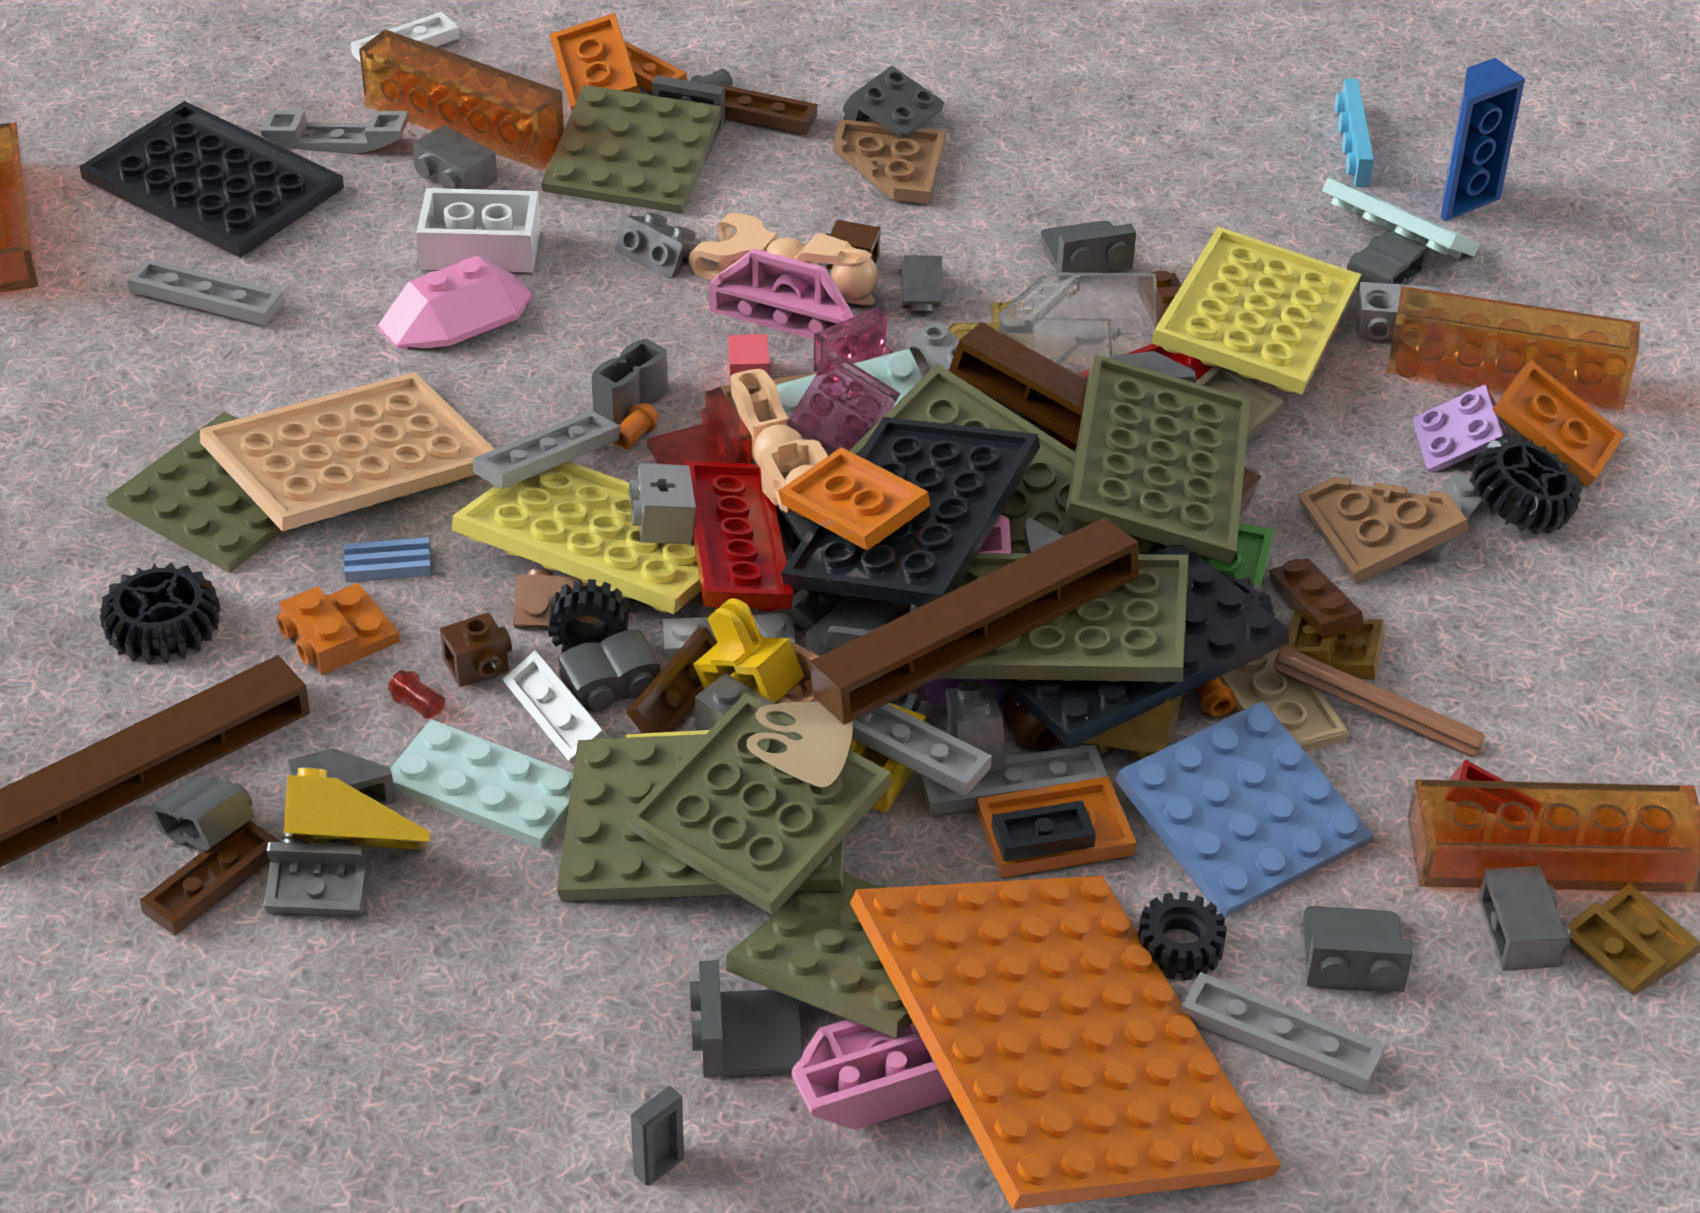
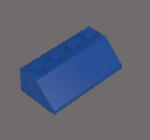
[1441,58,1525,221]

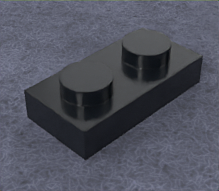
[991,800,1096,862]

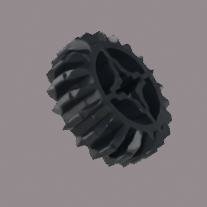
[1469,436,1582,535]
[100,562,221,664]

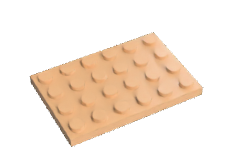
[200,372,495,531]

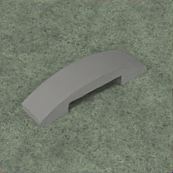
[260,110,409,154]

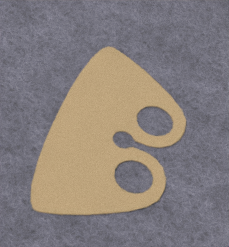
[747,702,853,788]

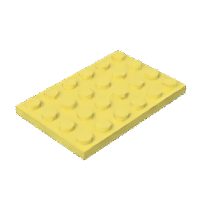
[1151,227,1361,395]
[452,462,701,614]

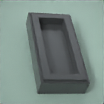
[630,1086,684,1186]

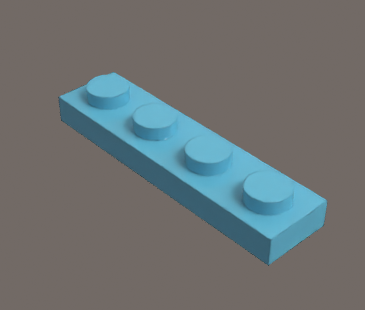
[1335,79,1374,187]

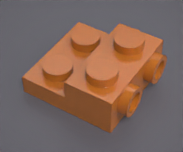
[276,583,400,675]

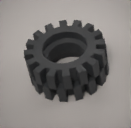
[548,579,630,652]
[1138,892,1227,981]

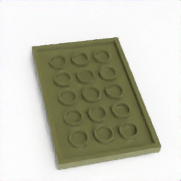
[1065,354,1251,564]
[916,553,1188,683]
[557,734,852,901]

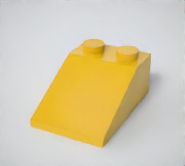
[283,768,430,850]

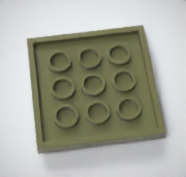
[541,85,721,214]
[107,411,284,573]
[625,693,893,915]
[726,871,913,1038]

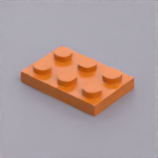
[549,13,641,111]
[1492,359,1625,487]
[778,447,931,551]
[976,776,1136,878]

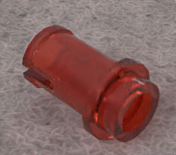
[388,670,446,720]

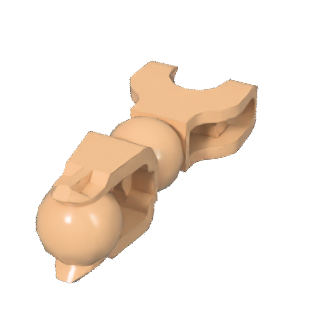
[689,213,879,307]
[730,369,828,518]

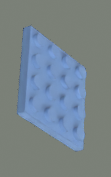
[1115,701,1373,918]

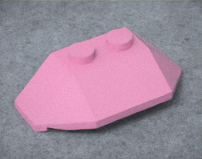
[709,249,855,349]
[378,256,532,350]
[792,1019,952,1130]

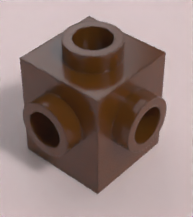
[440,612,512,687]

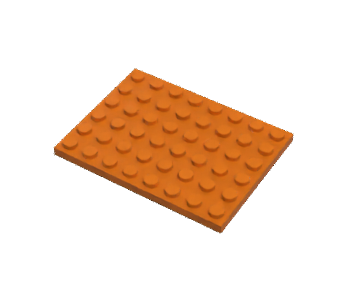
[850,875,1281,1210]

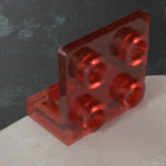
[647,387,752,465]

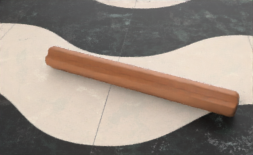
[1273,647,1485,757]

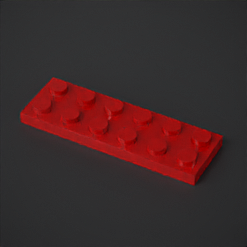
[684,461,793,612]

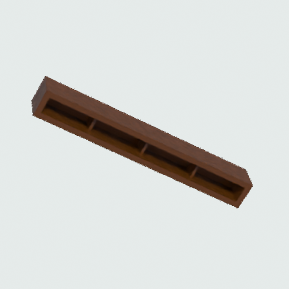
[949,322,1261,516]
[809,517,1139,725]
[0,655,310,867]

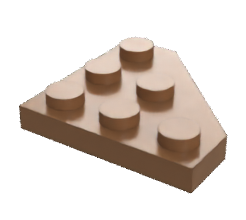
[834,119,946,204]
[1298,477,1469,584]

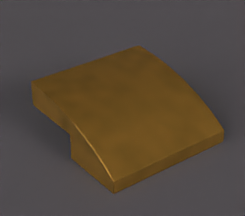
[1285,610,1385,680]
[1568,883,1700,995]

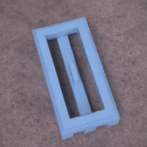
[344,537,431,582]

